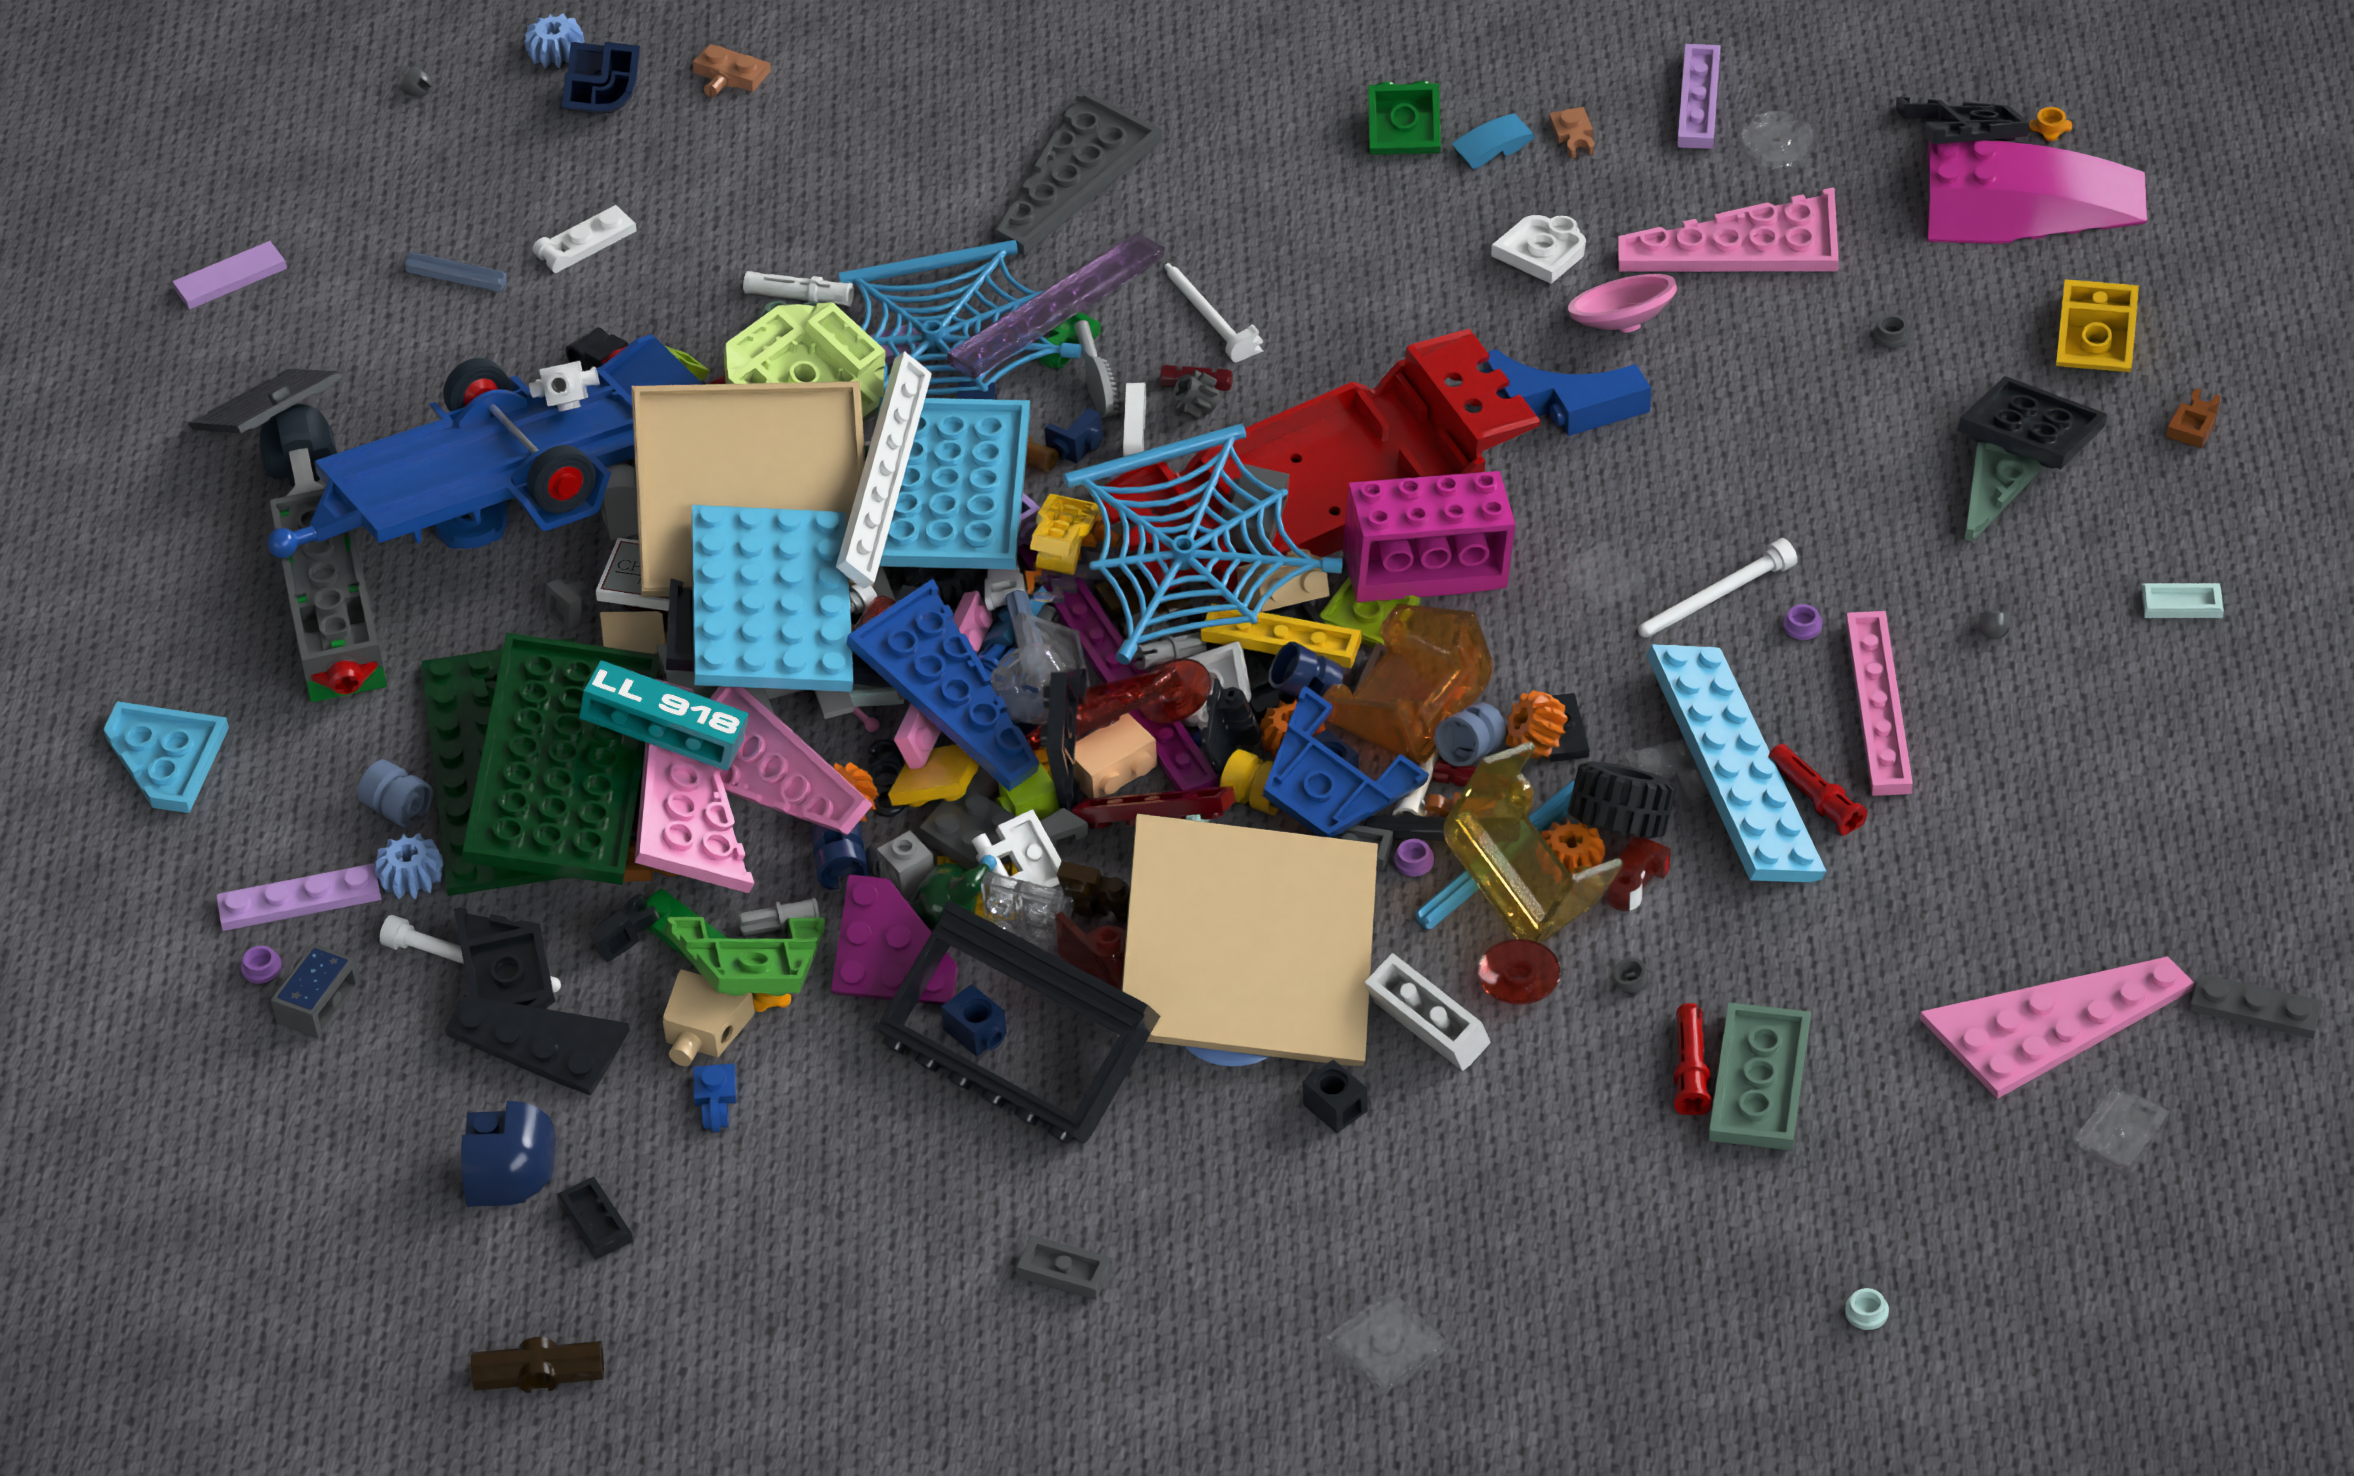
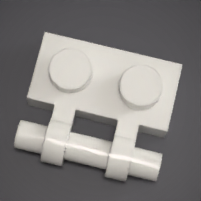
[972,809,1061,911]

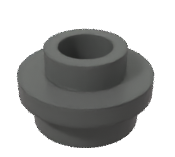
[1873,314,1911,348]

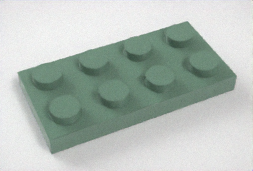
[1709,1002,1811,1151]

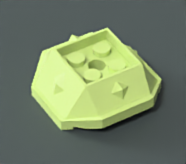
[723,302,886,424]

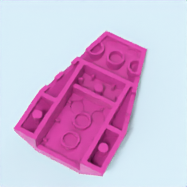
[1927,140,2147,244]

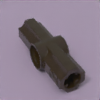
[471,1337,604,1393]

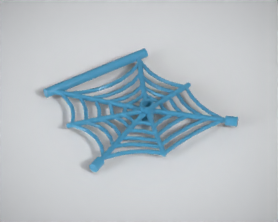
[838,240,1082,396]
[1063,423,1342,665]

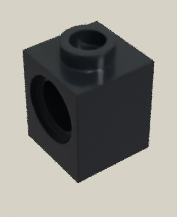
[1302,1059,1368,1133]

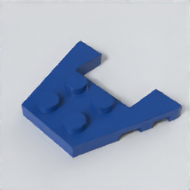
[1262,686,1429,838]

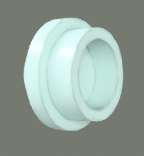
[1845,1288,1889,1330]

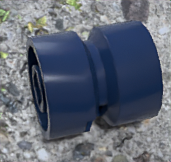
[1269,642,1343,703]
[810,823,868,890]

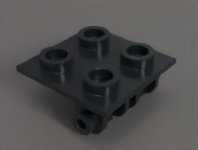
[1201,678,1262,777]

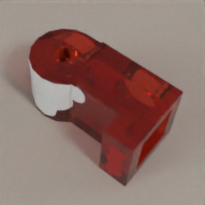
[1607,837,1671,911]

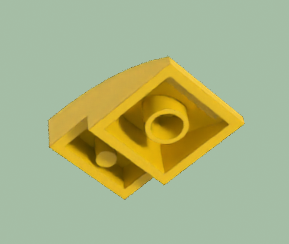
[2056,279,2139,372]

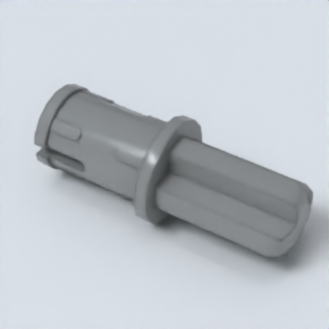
[1132,632,1207,670]
[738,898,820,936]

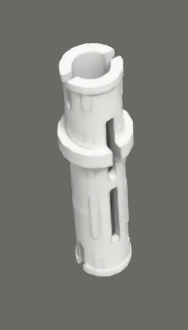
[743,271,854,307]

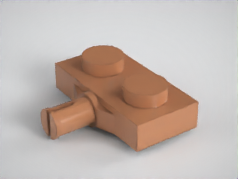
[693,44,771,98]

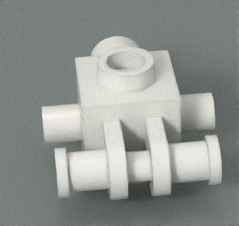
[529,361,600,412]

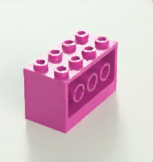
[1342,471,1516,603]

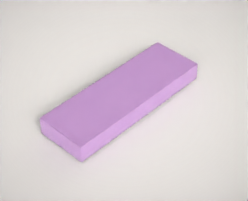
[172,241,287,309]

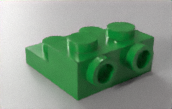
[1368,81,1441,155]

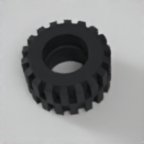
[1568,761,1677,838]

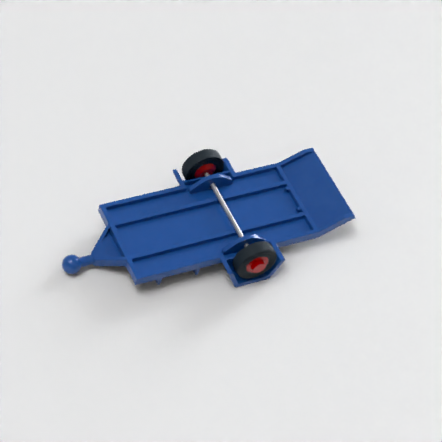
[267,334,704,558]

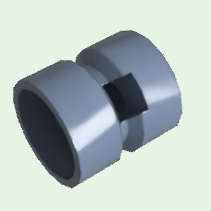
[1434,702,1506,766]
[357,759,433,829]

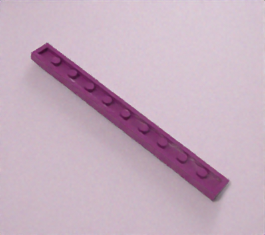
[1017,543,1219,791]

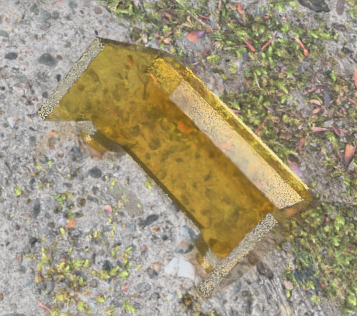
[1443,741,1623,946]

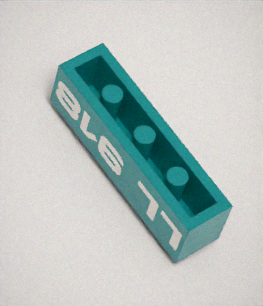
[579,660,749,771]

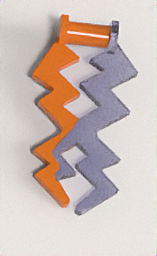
[1024,515,1129,604]

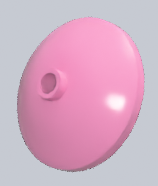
[1568,274,1677,333]

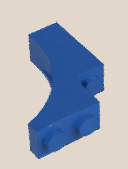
[1480,349,1651,436]

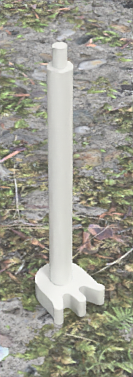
[1164,263,1263,363]

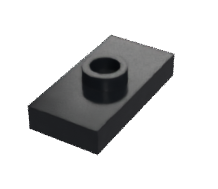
[1549,693,1590,762]
[556,1176,633,1260]

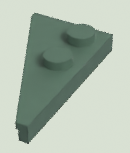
[1964,441,2044,541]

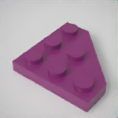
[831,875,959,1005]

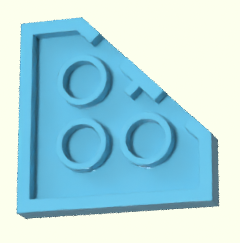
[103,701,229,813]

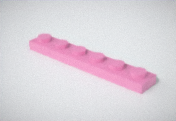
[894,591,993,769]
[1846,611,1913,796]

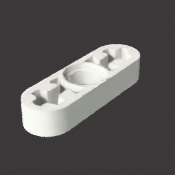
[1123,383,1146,457]

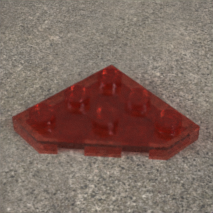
[1025,666,1181,751]

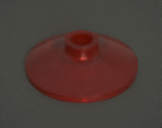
[1137,658,1212,723]
[1478,939,1560,1005]

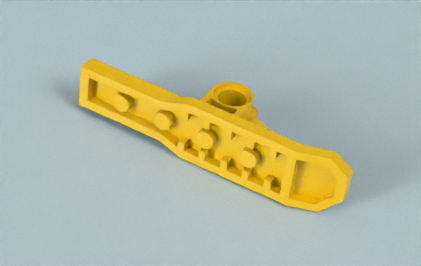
[1030,493,1101,575]

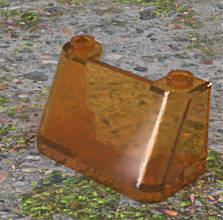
[1322,604,1493,763]

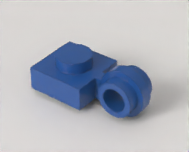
[693,1063,737,1132]

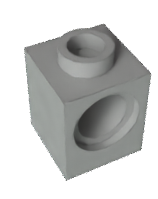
[877,830,934,900]

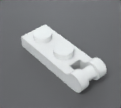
[533,205,637,274]

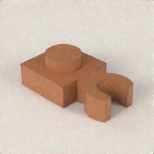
[1549,107,1594,158]

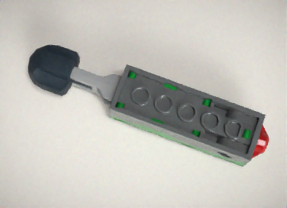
[259,403,387,702]

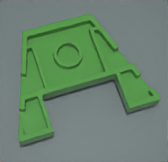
[666,917,825,996]

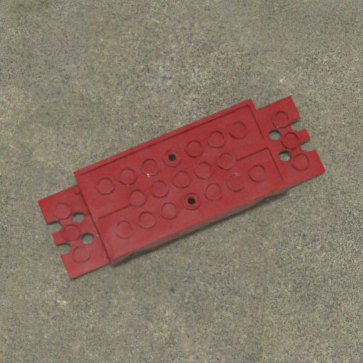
[1092,329,1541,603]

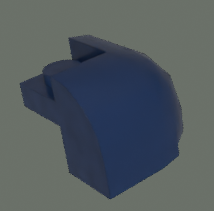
[562,42,640,114]
[461,1101,556,1207]

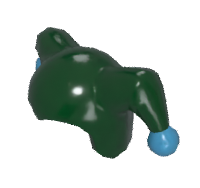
[908,855,997,931]

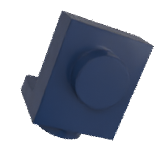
[1044,408,1103,464]

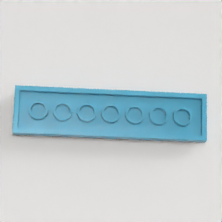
[1646,644,1826,882]

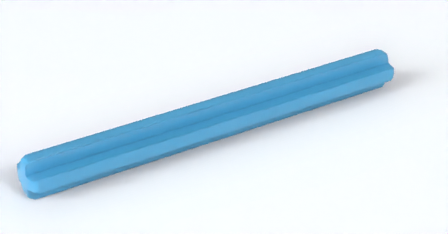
[1415,781,1575,930]

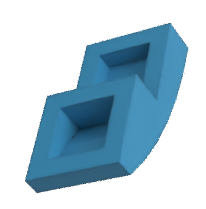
[1451,113,1535,169]

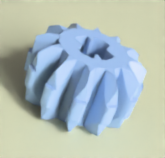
[524,13,584,69]
[374,833,444,899]

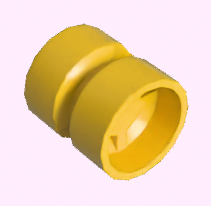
[1219,749,1278,815]

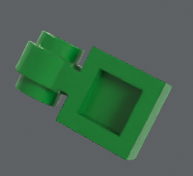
[1034,308,1101,369]

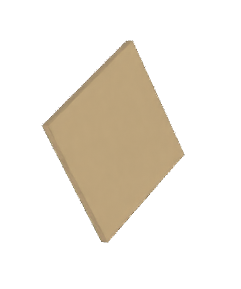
[631,381,874,597]
[1117,814,1378,1066]

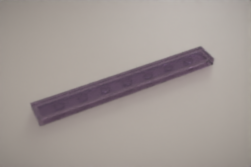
[946,232,1165,379]

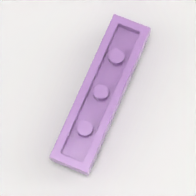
[1678,44,1721,149]
[216,863,382,931]

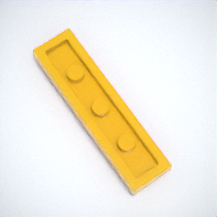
[1201,603,1361,669]

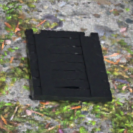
[188,369,342,433]

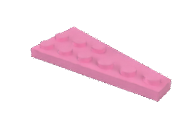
[1618,187,1839,272]
[634,679,754,893]
[710,686,873,835]
[1920,957,2194,1099]

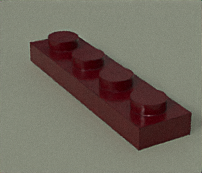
[1072,786,1236,829]

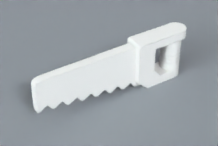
[985,561,1027,611]

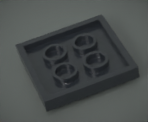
[1957,376,2107,470]

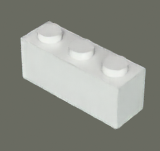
[1365,953,1491,1071]

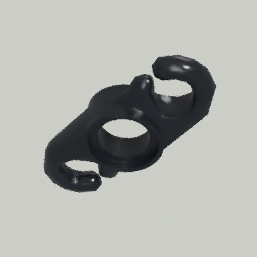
[868,739,905,817]

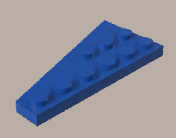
[846,579,1039,791]

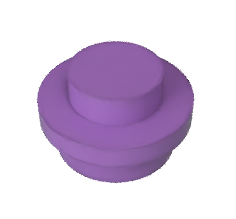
[1783,604,1822,640]
[1394,839,1434,877]
[241,946,282,984]

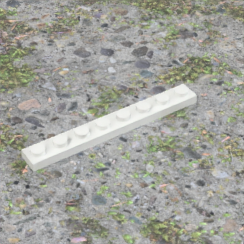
[836,351,932,589]

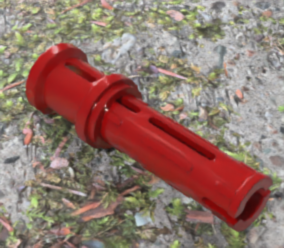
[1768,743,1868,836]
[1673,1003,1712,1115]

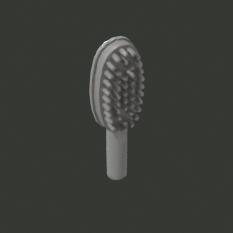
[1074,320,1119,419]

